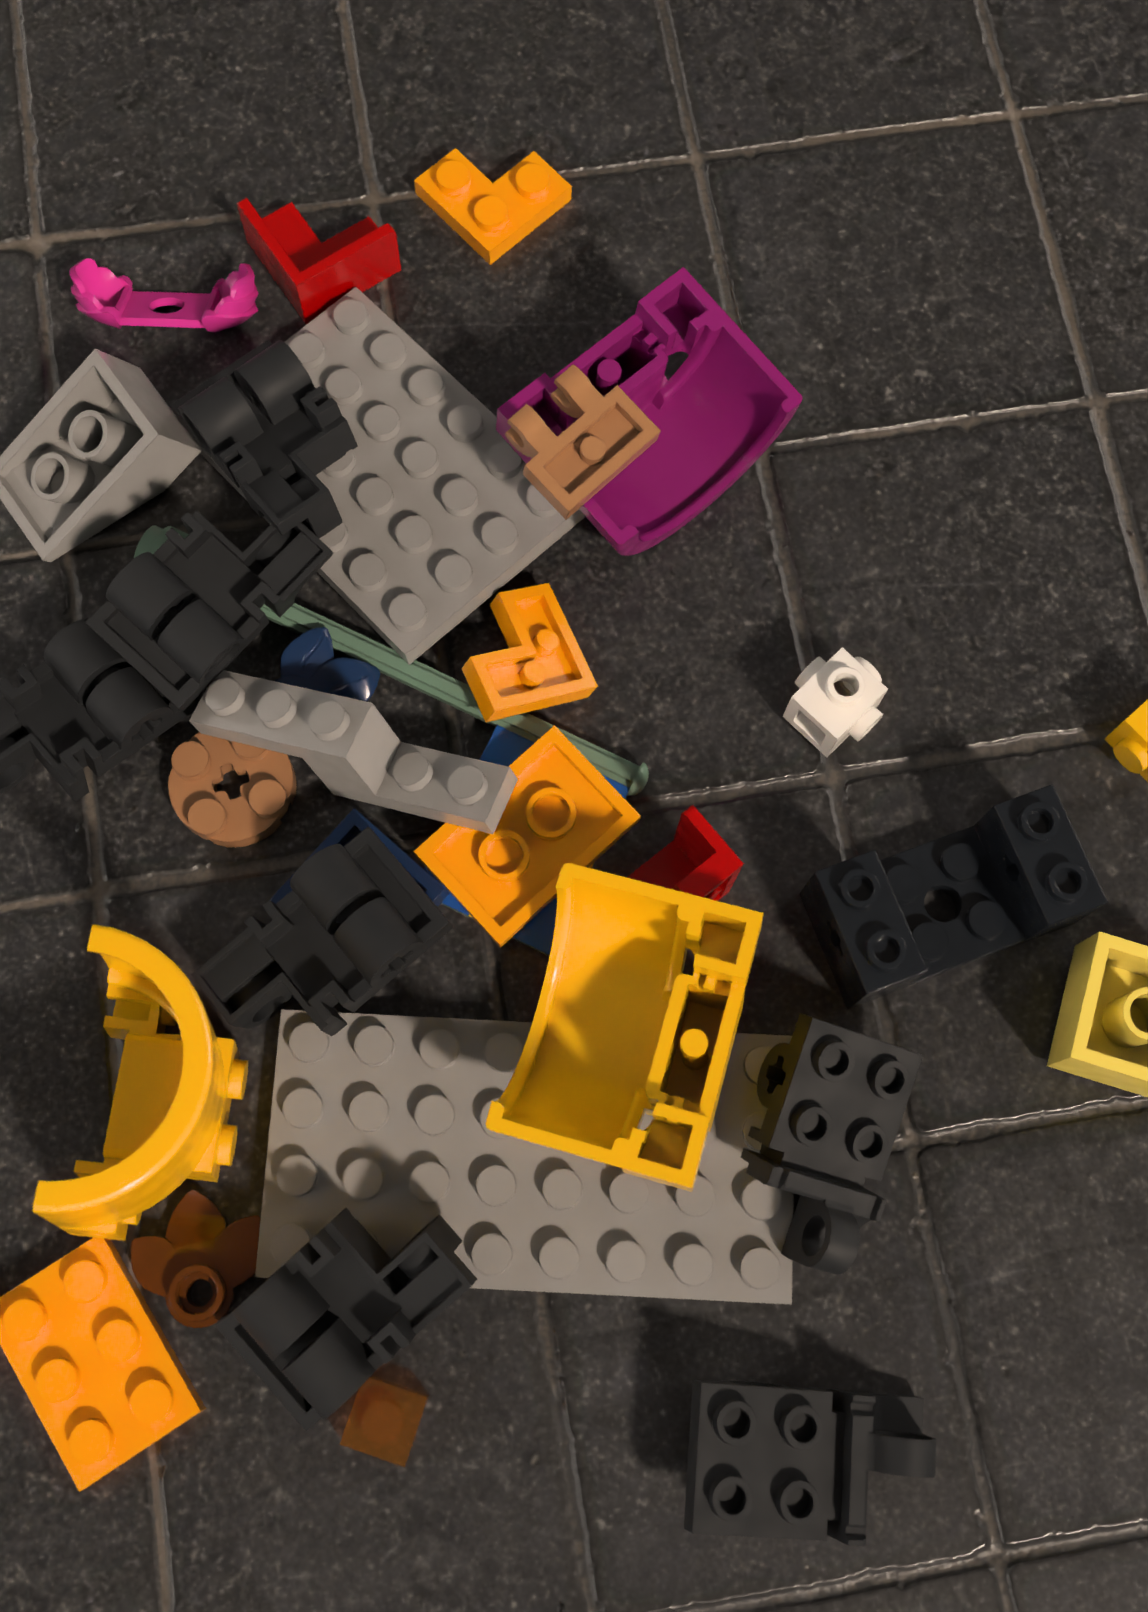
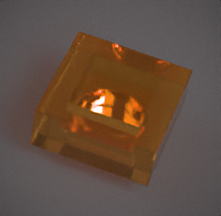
[340,1376,429,1467]

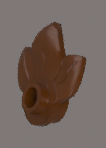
[131,1190,261,1328]

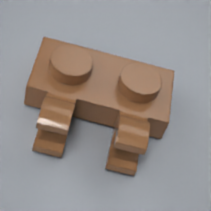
[505,364,661,520]

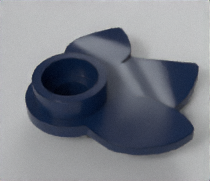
[275,627,380,702]

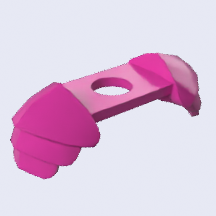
[69,258,259,332]

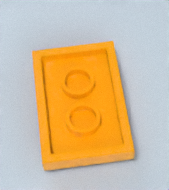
[414,725,641,948]
[0,1237,206,1492]

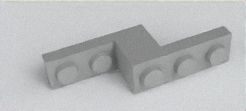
[189,670,518,834]

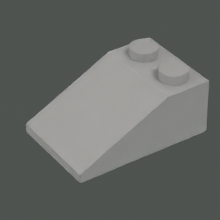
[0,349,202,562]

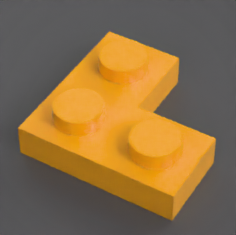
[414,148,572,265]
[461,583,598,722]

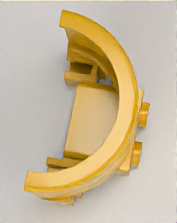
[486,863,763,1192]
[33,924,248,1241]

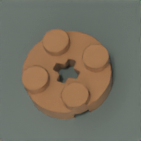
[168,732,297,848]

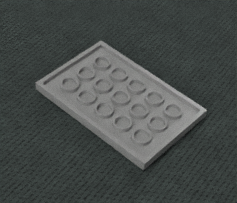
[188,287,585,665]

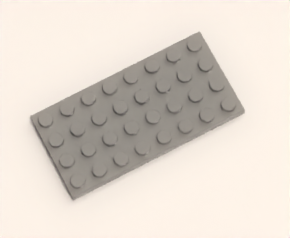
[255,1009,793,1305]

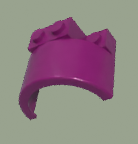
[496,267,803,556]

